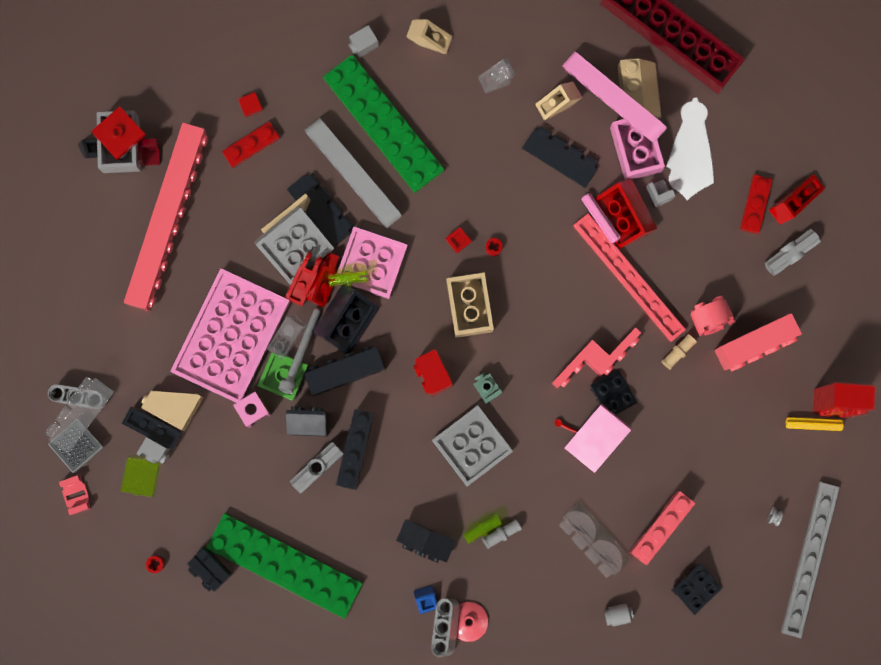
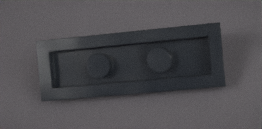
[121,407,183,450]

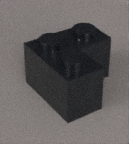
[396,519,456,563]

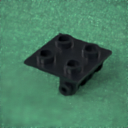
[590,370,637,415]
[671,563,722,615]

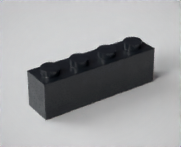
[304,345,385,397]
[336,409,374,490]

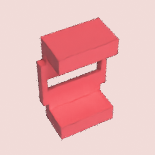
[59,475,91,515]

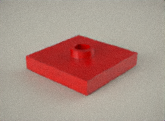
[91,106,146,160]

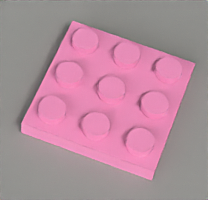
[335,227,408,299]

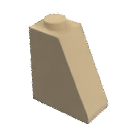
[141,391,204,431]

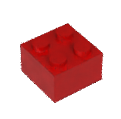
[413,349,453,397]

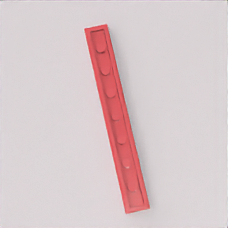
[573,213,686,342]

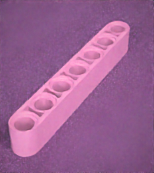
[562,51,667,143]

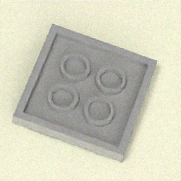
[254,206,334,284]
[432,405,513,487]

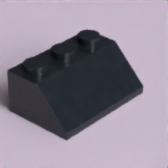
[312,284,380,354]

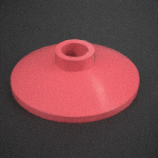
[456,602,488,642]

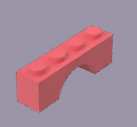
[629,491,695,565]

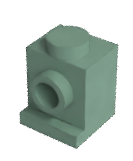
[473,373,503,404]

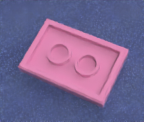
[565,404,632,473]

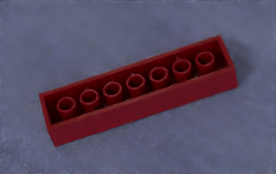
[600,0,745,94]

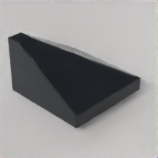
[78,139,98,159]

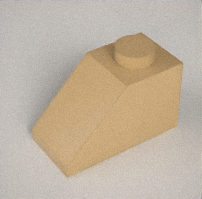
[406,20,452,54]
[535,82,582,120]

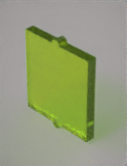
[121,458,159,497]

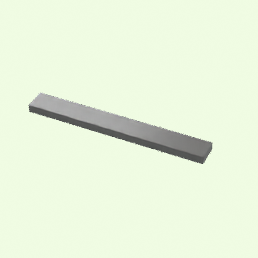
[781,482,840,638]

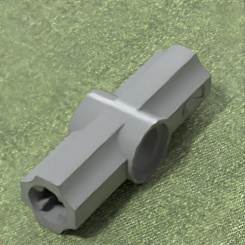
[764,229,821,276]
[289,442,343,494]

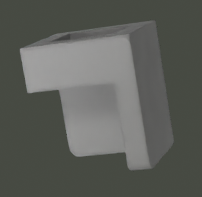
[646,180,675,208]

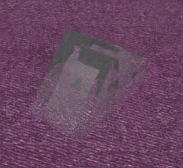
[478,59,515,94]

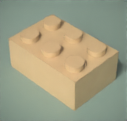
[446,273,494,338]

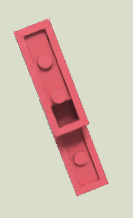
[552,328,641,388]

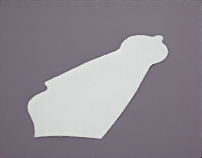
[667,97,714,200]

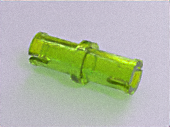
[328,270,369,286]
[462,514,502,545]

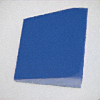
[414,586,437,614]

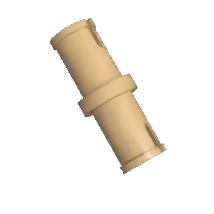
[661,334,697,370]

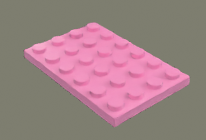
[170,269,290,403]

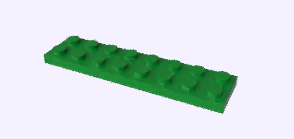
[323,55,444,194]
[206,513,363,619]

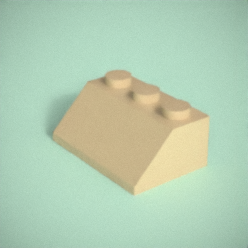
[618,59,661,119]

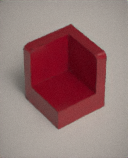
[137,138,160,166]

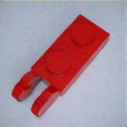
[285,251,323,306]

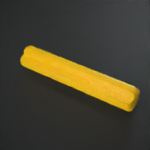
[785,417,844,431]

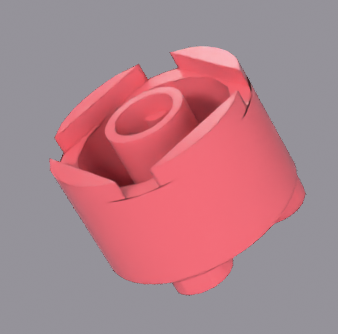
[690,296,735,336]

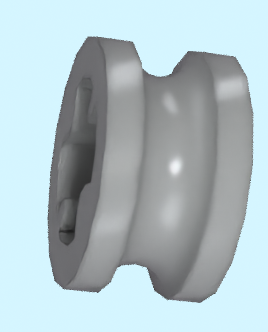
[767,507,783,526]

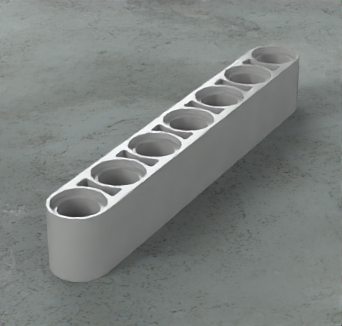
[305,118,402,228]

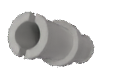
[482,519,522,549]

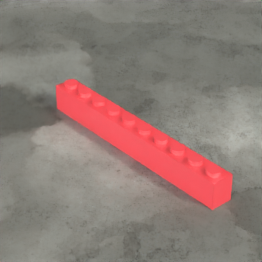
[124,123,208,311]

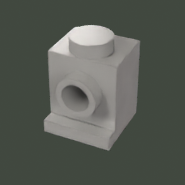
[137,437,170,464]

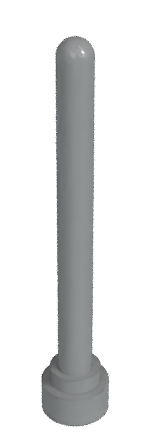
[278,308,321,394]

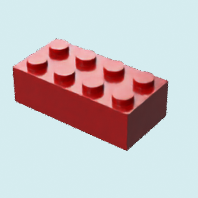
[813,383,875,418]

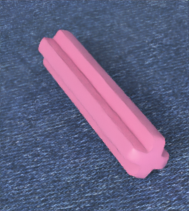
[582,193,620,243]

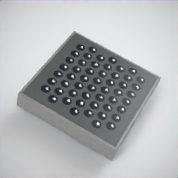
[48,418,104,473]

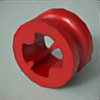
[485,238,502,256]
[145,555,165,574]

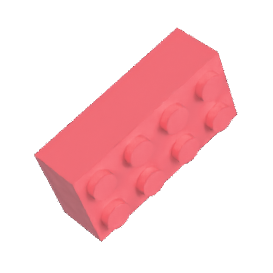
[714,313,802,372]

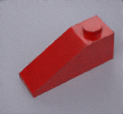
[769,174,825,225]

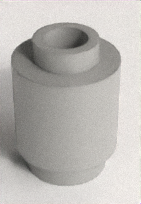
[604,603,634,626]

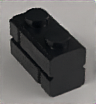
[187,547,233,592]

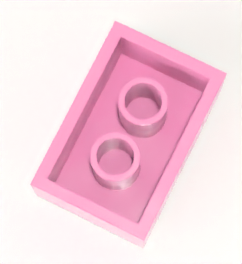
[610,119,665,180]

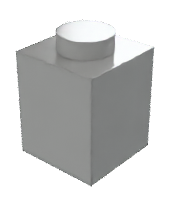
[348,25,379,57]

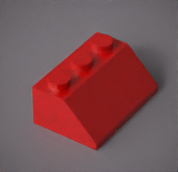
[594,179,658,249]

